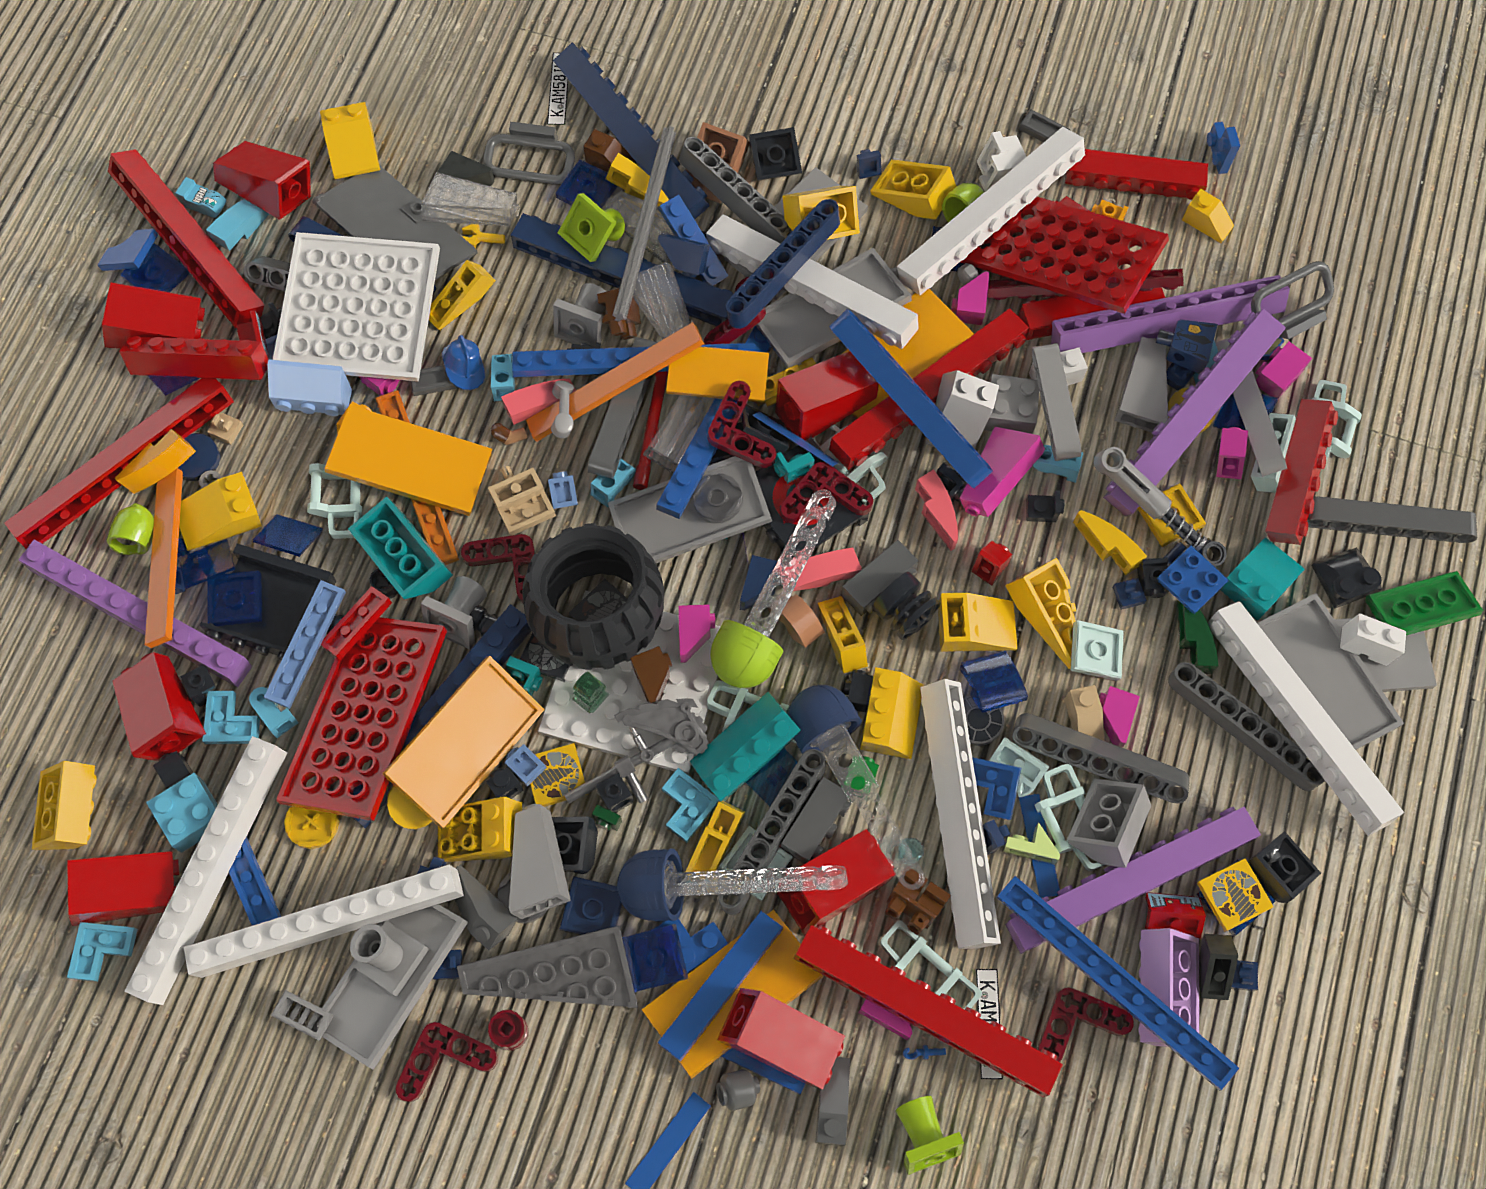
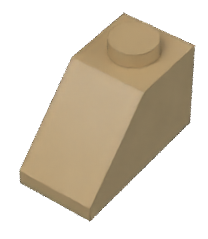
[1064,685,1104,741]

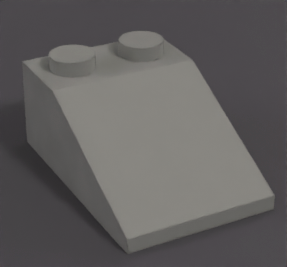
[926,370,999,448]

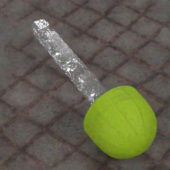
[710,489,836,688]

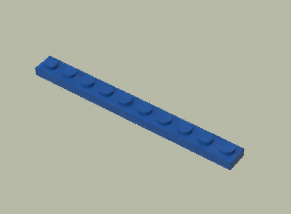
[656,325,772,519]
[512,343,756,377]
[997,876,1239,1091]

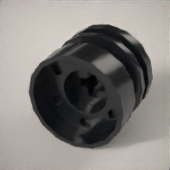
[872,572,941,640]

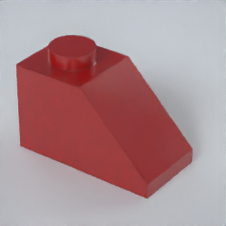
[972,541,1013,586]

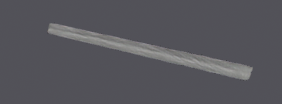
[612,126,676,322]

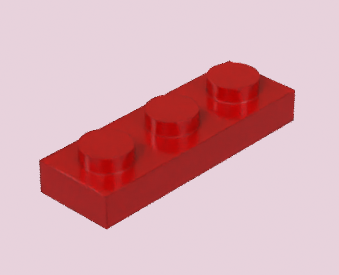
[321,586,392,660]

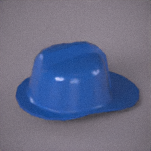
[442,335,485,390]

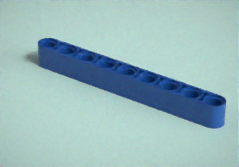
[829,309,993,488]

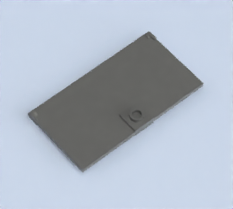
[312,166,478,280]

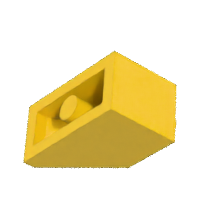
[1182,189,1234,243]

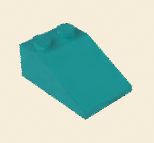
[1220,537,1305,621]

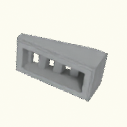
[271,990,334,1041]

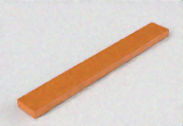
[526,322,704,442]
[375,390,459,565]
[144,468,183,648]

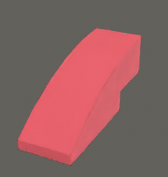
[501,378,576,425]
[915,469,958,551]
[778,547,862,592]

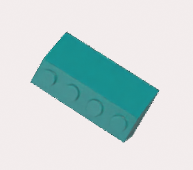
[348,496,453,600]
[690,692,801,801]

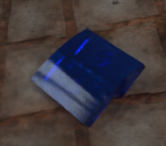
[959,650,1028,713]

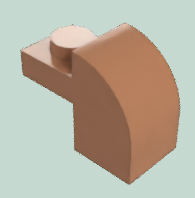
[767,593,825,648]

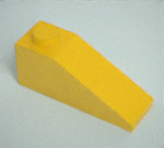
[429,260,496,330]
[818,596,868,674]

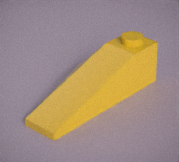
[1005,558,1076,669]

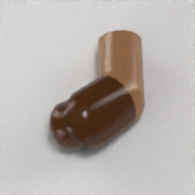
[491,423,528,445]

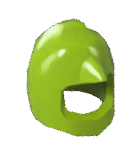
[942,183,984,223]
[107,503,154,555]

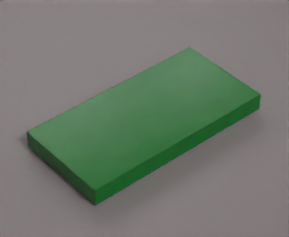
[1365,571,1484,636]

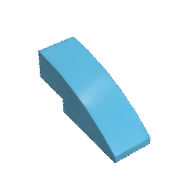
[206,199,269,251]

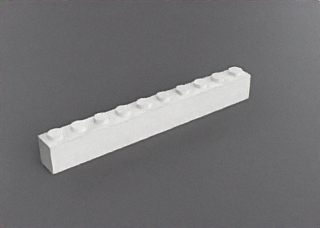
[897,127,1085,295]
[706,214,919,349]
[1208,601,1404,836]
[920,679,1001,949]
[125,736,287,1005]
[184,865,464,978]

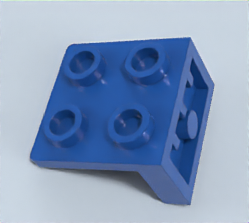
[1157,546,1229,614]

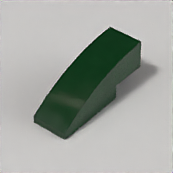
[1177,600,1219,674]

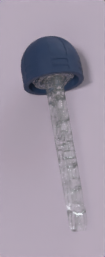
[788,685,925,890]
[617,849,848,921]

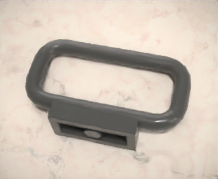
[483,121,575,184]
[1251,261,1334,339]

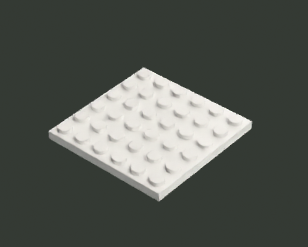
[273,232,440,381]
[538,590,721,775]

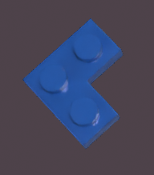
[1207,122,1240,174]
[972,757,1022,820]
[653,918,728,977]

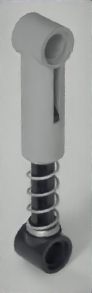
[1094,447,1227,566]

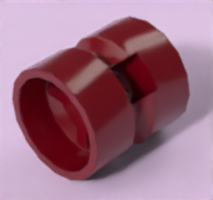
[488,1010,529,1051]

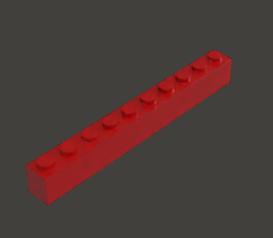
[108,149,265,329]
[829,308,1029,470]
[4,378,234,549]
[793,925,1063,1097]

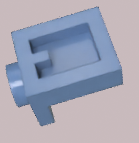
[548,471,578,509]
[504,744,546,786]

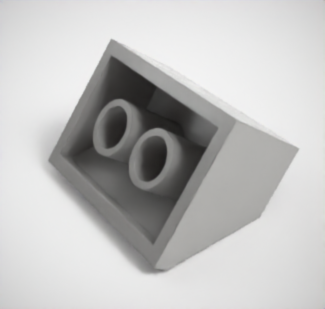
[1067,779,1151,868]

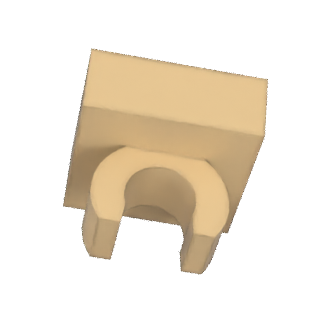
[207,412,243,445]

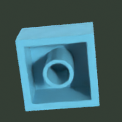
[146,773,218,853]

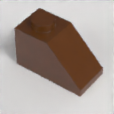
[583,129,636,172]
[630,646,672,704]

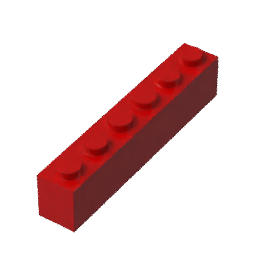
[1065,149,1208,200]
[1018,288,1166,340]
[119,336,268,380]
[1265,399,1338,545]

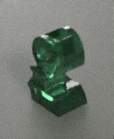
[572,671,610,714]

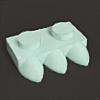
[989,737,1049,797]

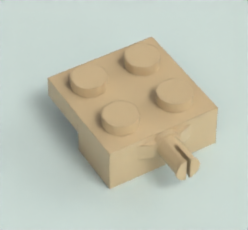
[488,466,556,536]

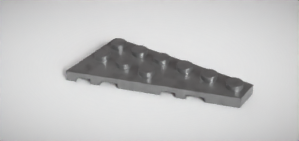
[457,926,638,1008]

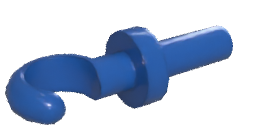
[903,1045,946,1060]

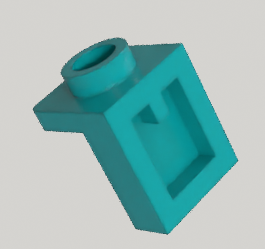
[774,452,814,484]
[506,656,543,696]

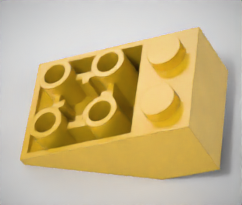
[938,593,1017,652]
[438,797,522,862]

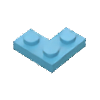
[202,691,260,744]
[662,768,720,843]
[67,922,138,982]

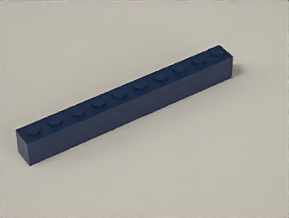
[553,42,710,220]
[511,213,734,327]
[351,604,531,828]

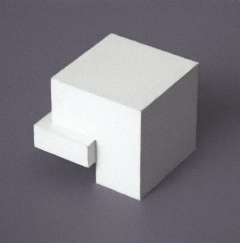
[977,131,1026,192]

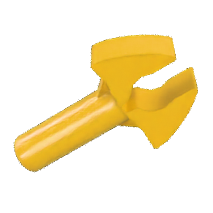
[462,223,506,248]

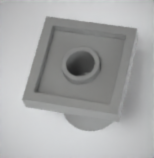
[553,283,606,346]
[421,576,487,650]
[350,920,429,997]

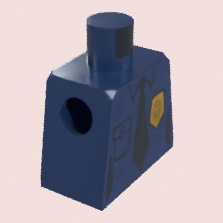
[1156,320,1218,374]

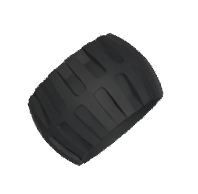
[523,523,664,670]

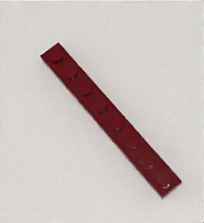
[988,268,1184,300]

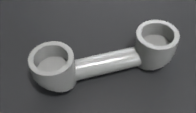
[551,380,574,438]

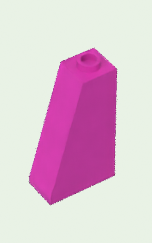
[960,427,1045,517]

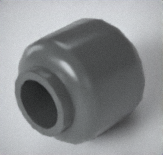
[716,1069,760,1111]

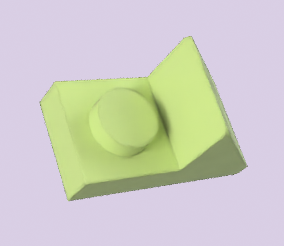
[1003,823,1060,864]

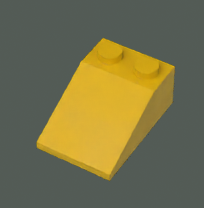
[320,102,380,179]
[870,159,957,220]
[179,472,262,551]

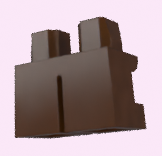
[597,288,641,340]
[885,866,951,935]

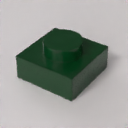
[592,805,622,831]

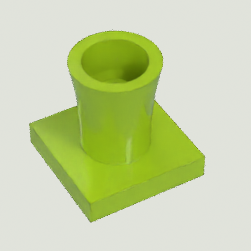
[558,193,625,262]
[895,1096,964,1175]

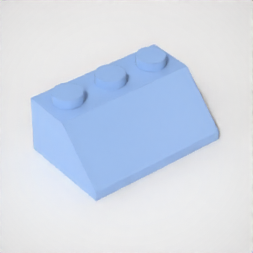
[268,359,352,416]

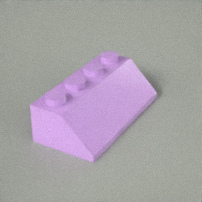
[1139,928,1199,1047]

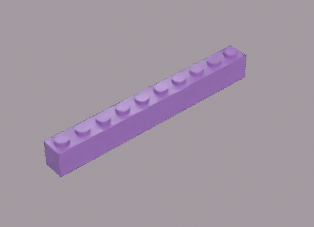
[1051,275,1290,353]
[1103,309,1286,516]
[19,540,253,688]
[1005,806,1261,954]

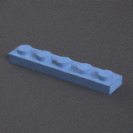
[264,580,346,709]

